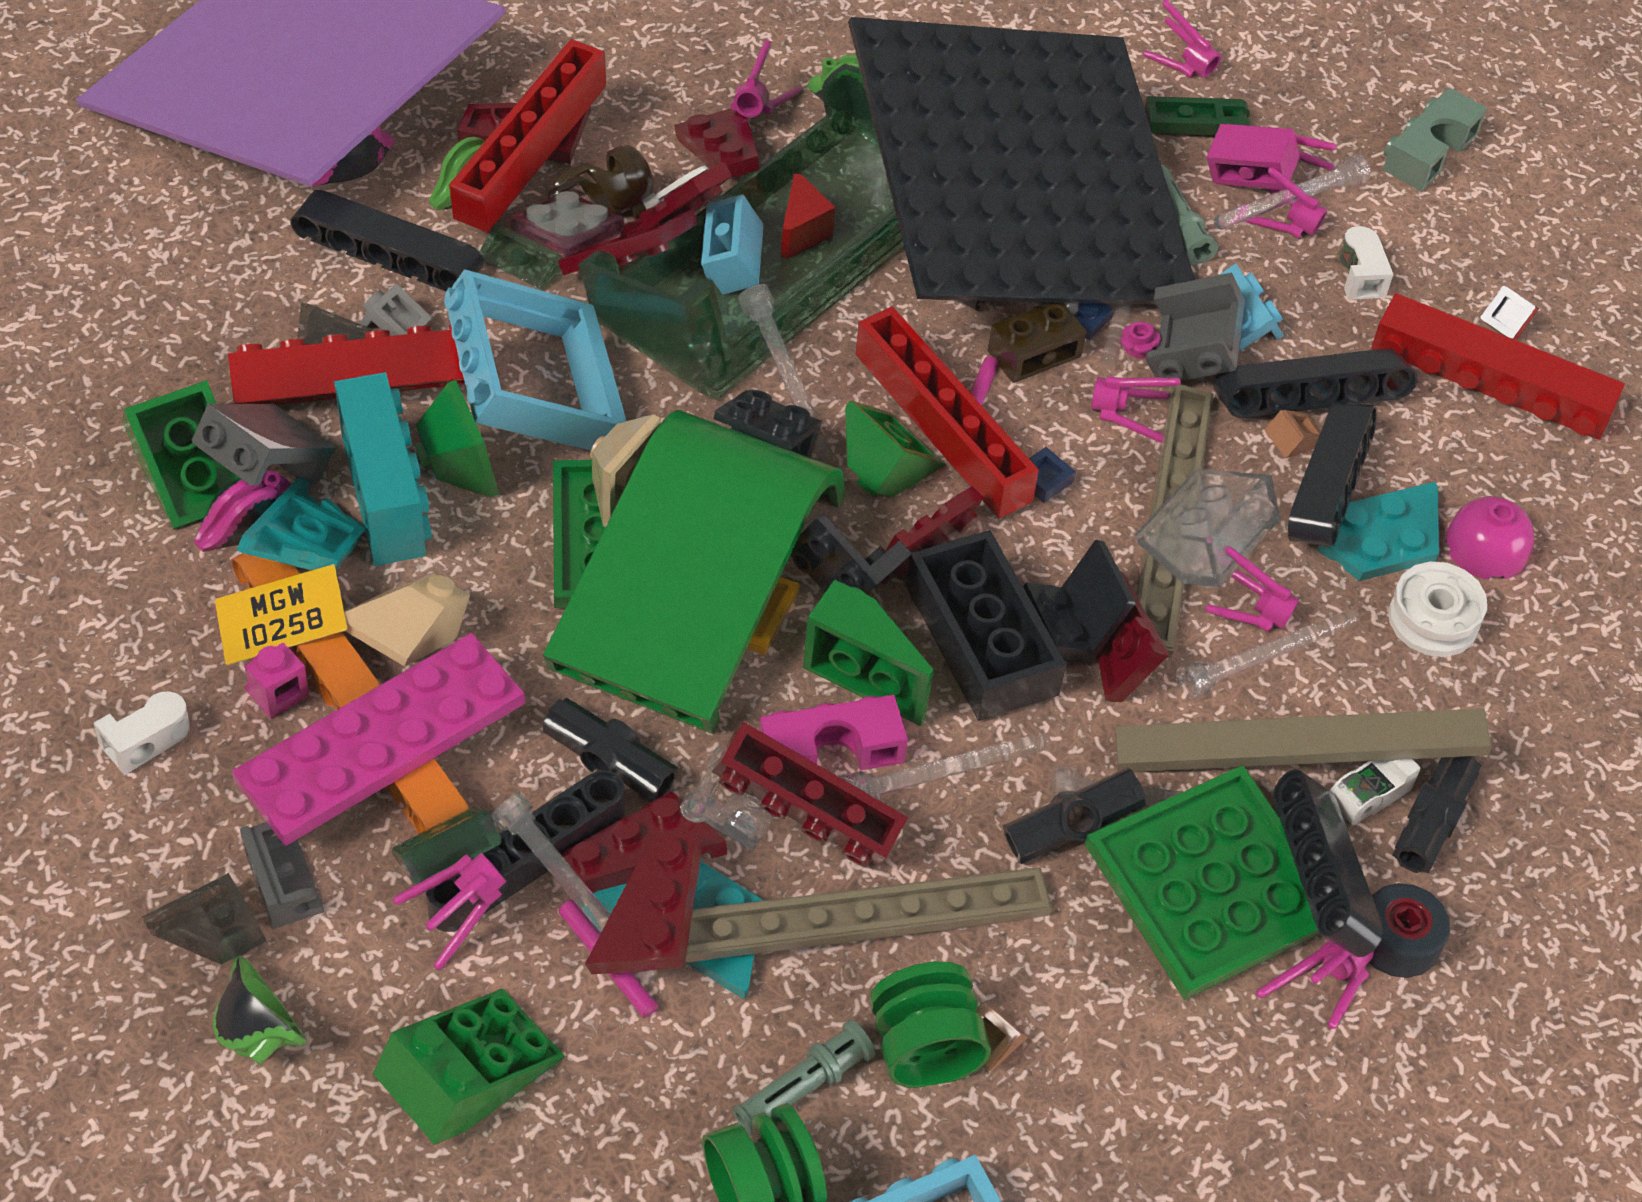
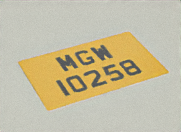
[215,564,347,665]

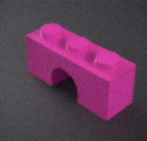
[759,695,908,771]

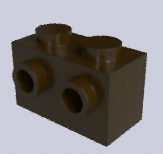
[987,302,1087,383]

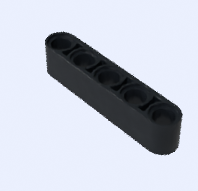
[290,190,484,291]
[1213,348,1418,418]
[1288,401,1377,546]
[1273,769,1383,957]
[426,770,625,932]

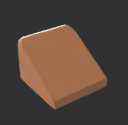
[1265,410,1321,458]
[976,1002,1028,1073]

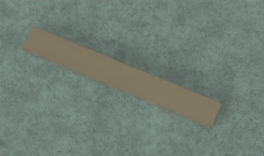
[1136,385,1214,658]
[1115,708,1491,772]
[685,867,1053,963]

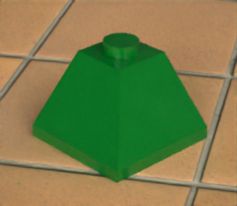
[414,380,499,497]
[845,400,945,497]

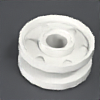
[1389,561,1487,657]

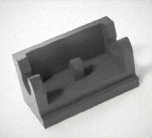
[239,822,324,929]

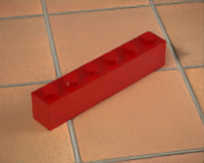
[449,39,607,233]
[1370,293,1625,440]
[856,306,1039,519]
[227,324,465,405]

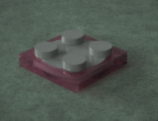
[510,191,624,257]

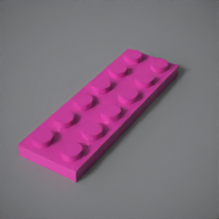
[232,633,525,846]

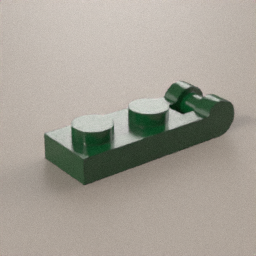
[1144,96,1252,135]

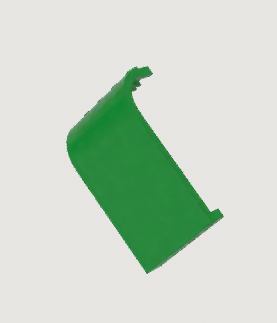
[543,410,845,734]

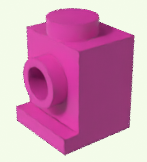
[244,642,310,719]

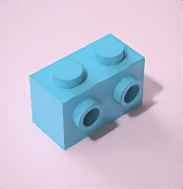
[701,194,764,295]

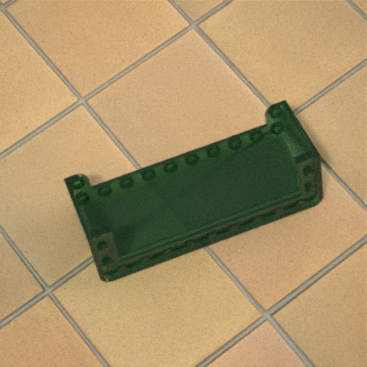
[578,63,904,399]

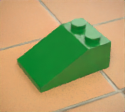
[122,380,239,530]
[803,580,934,726]

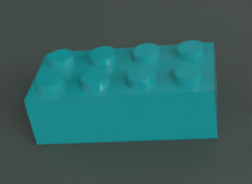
[334,372,432,566]

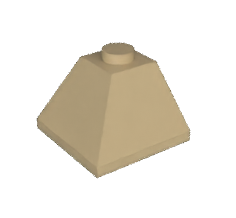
[590,414,661,527]
[344,573,470,667]

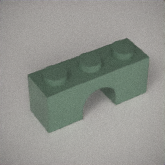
[1383,87,1487,191]

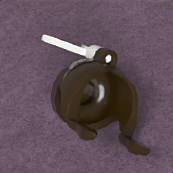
[547,145,708,220]

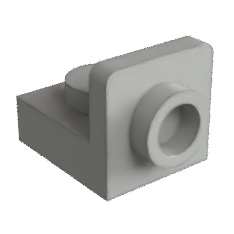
[359,283,432,336]

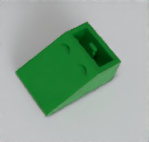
[373,988,564,1145]

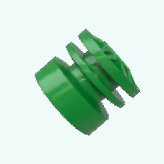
[869,961,991,1088]
[702,1103,827,1202]

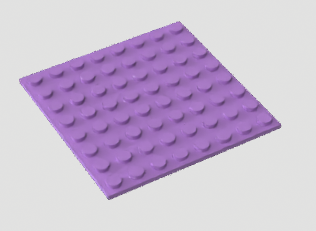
[76,0,506,187]

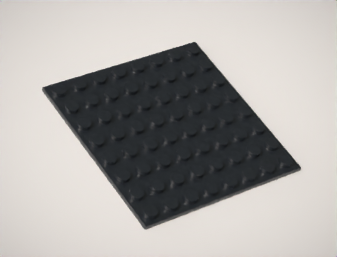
[848,17,1195,305]

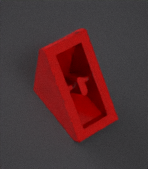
[781,173,836,258]

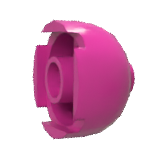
[1446,496,1534,579]

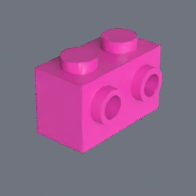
[1206,124,1300,190]

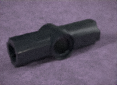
[543,697,678,802]
[1392,756,1482,873]
[1002,767,1146,864]

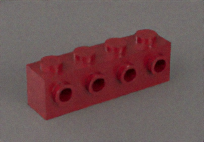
[712,721,908,867]

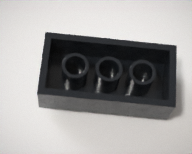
[905,530,1067,721]

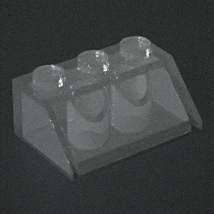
[1134,468,1281,588]

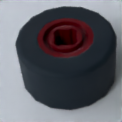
[1369,883,1450,978]

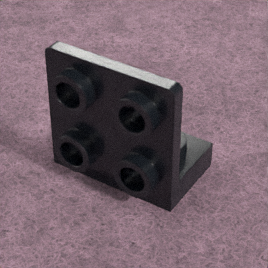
[713,389,822,458]
[791,514,911,595]
[1023,540,1135,664]

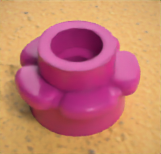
[1121,322,1161,359]

